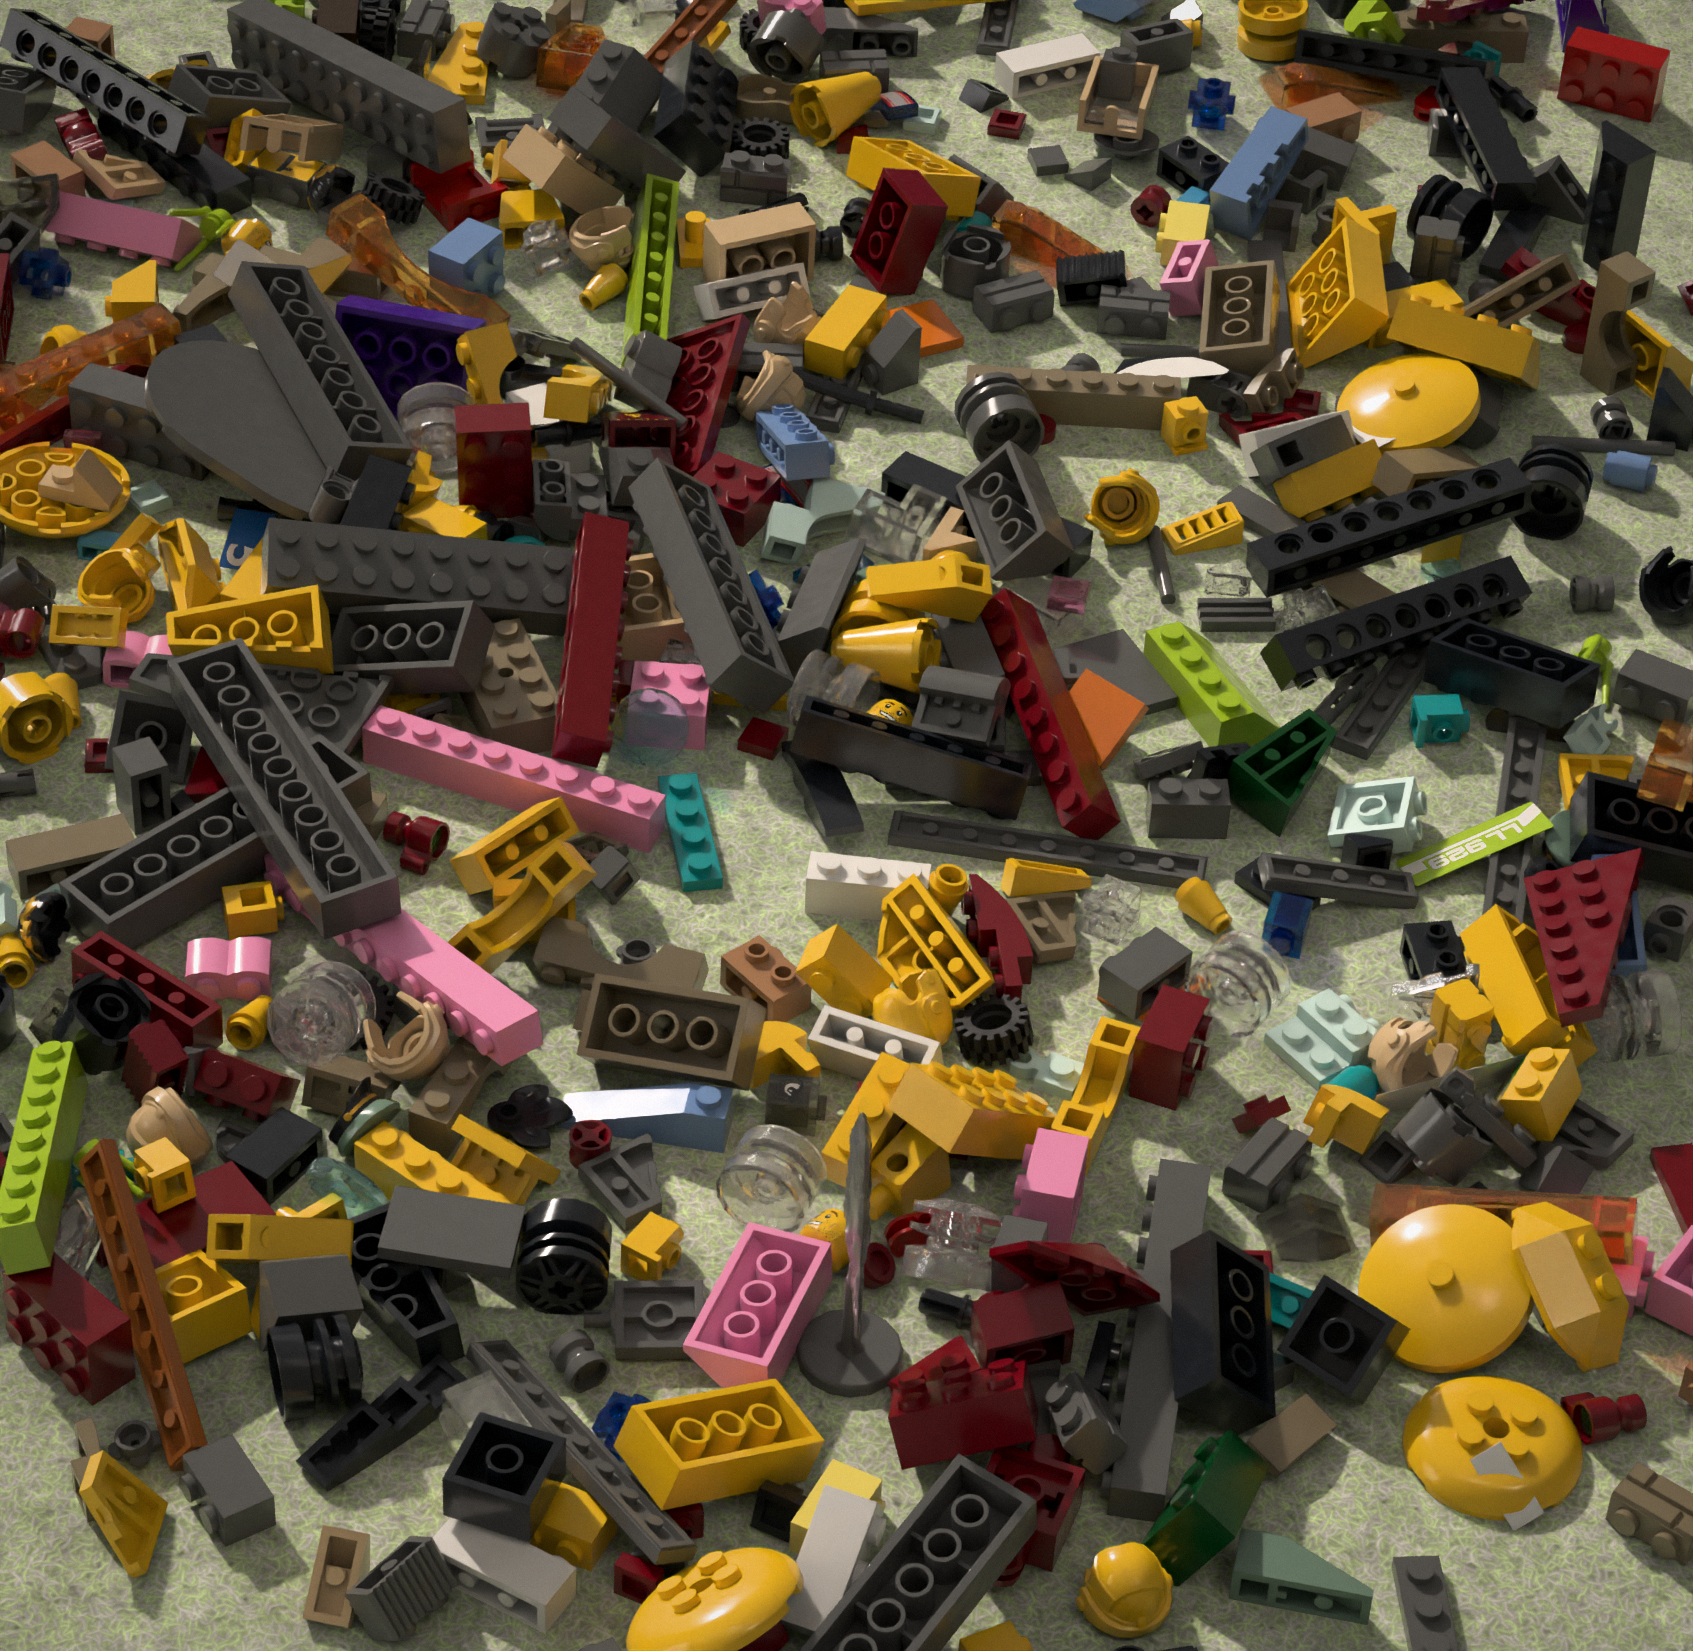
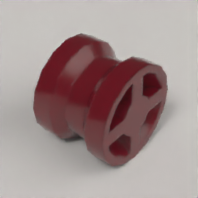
[1130,185,1172,227]
[569,1119,612,1169]

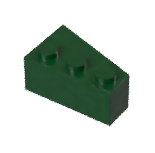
[1226,709,1338,837]
[1141,1429,1270,1587]

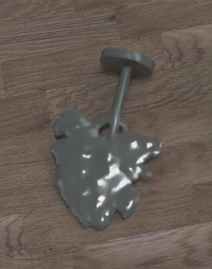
[796,1113,903,1398]

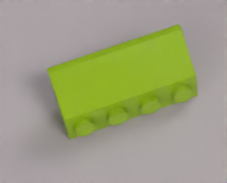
[1143,621,1281,747]

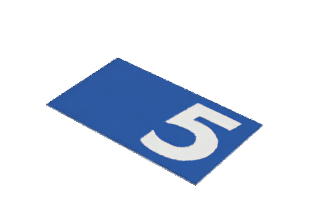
[219,508,275,570]

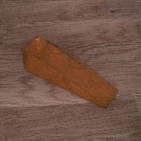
[536,22,605,95]
[1259,63,1403,111]
[992,200,1128,271]

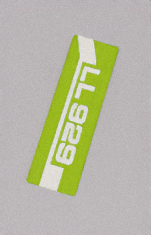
[1396,802,1554,886]

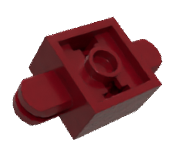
[985,1433,1086,1587]

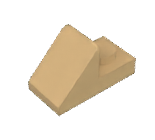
[38,449,123,512]
[922,507,978,562]
[302,1525,370,1629]

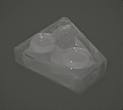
[54,1186,101,1282]

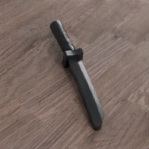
[793,367,925,424]

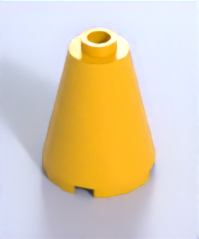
[789,72,882,147]
[831,617,942,695]

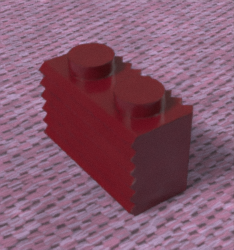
[121,1019,190,1108]

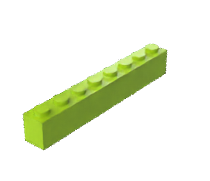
[621,173,679,367]
[0,1041,88,1275]

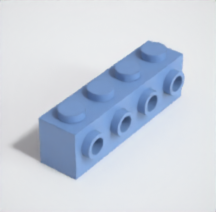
[755,403,835,481]

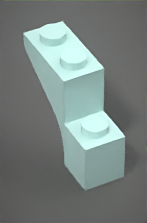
[761,477,885,565]

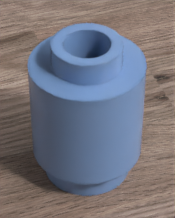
[1602,450,1658,492]

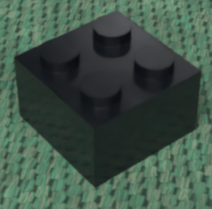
[1277,1274,1411,1405]
[442,1412,566,1543]

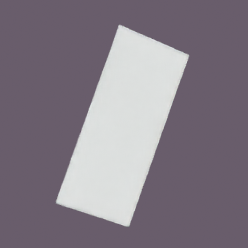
[1470,1441,1545,1531]

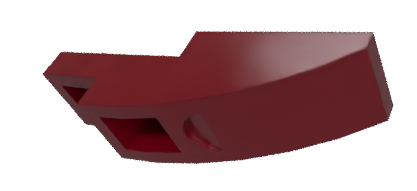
[1500,247,1596,326]
[961,874,1033,1000]

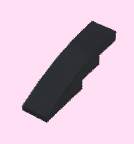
[1479,202,1551,281]
[781,740,864,837]
[296,1353,472,1492]

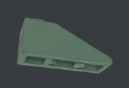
[1229,1528,1374,1625]

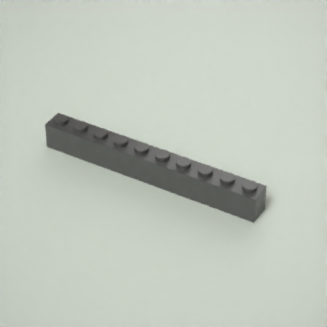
[1100,1159,1212,1522]

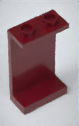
[91,1161,276,1270]

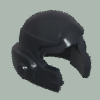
[1639,546,1693,626]

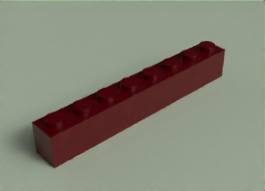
[551,512,634,768]
[980,587,1121,840]

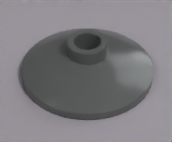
[1093,129,1160,160]

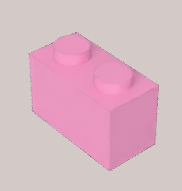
[1159,239,1219,316]

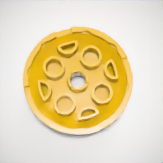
[0,442,130,539]
[1402,1375,1583,1521]
[626,1547,804,1651]

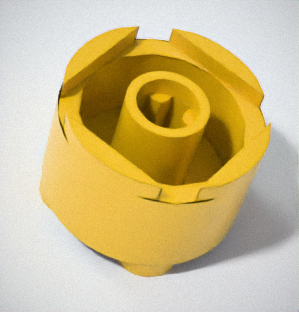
[0,672,73,764]

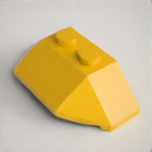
[157,518,226,611]
[877,873,994,1010]
[1512,1202,1629,1373]

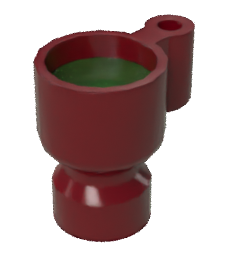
[383,811,450,875]
[1560,1392,1647,1445]

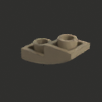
[1243,348,1305,416]
[1246,1393,1338,1478]

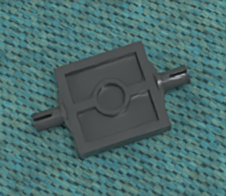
[584,1280,706,1360]

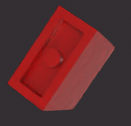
[410,150,509,232]

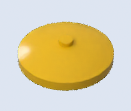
[1337,353,1481,456]
[1358,1204,1535,1373]

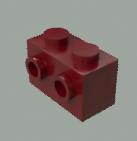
[193,1048,301,1122]

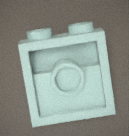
[1327,776,1428,854]
[1264,988,1381,1091]

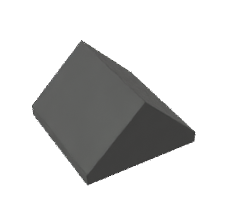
[104,690,193,783]
[260,1254,364,1352]

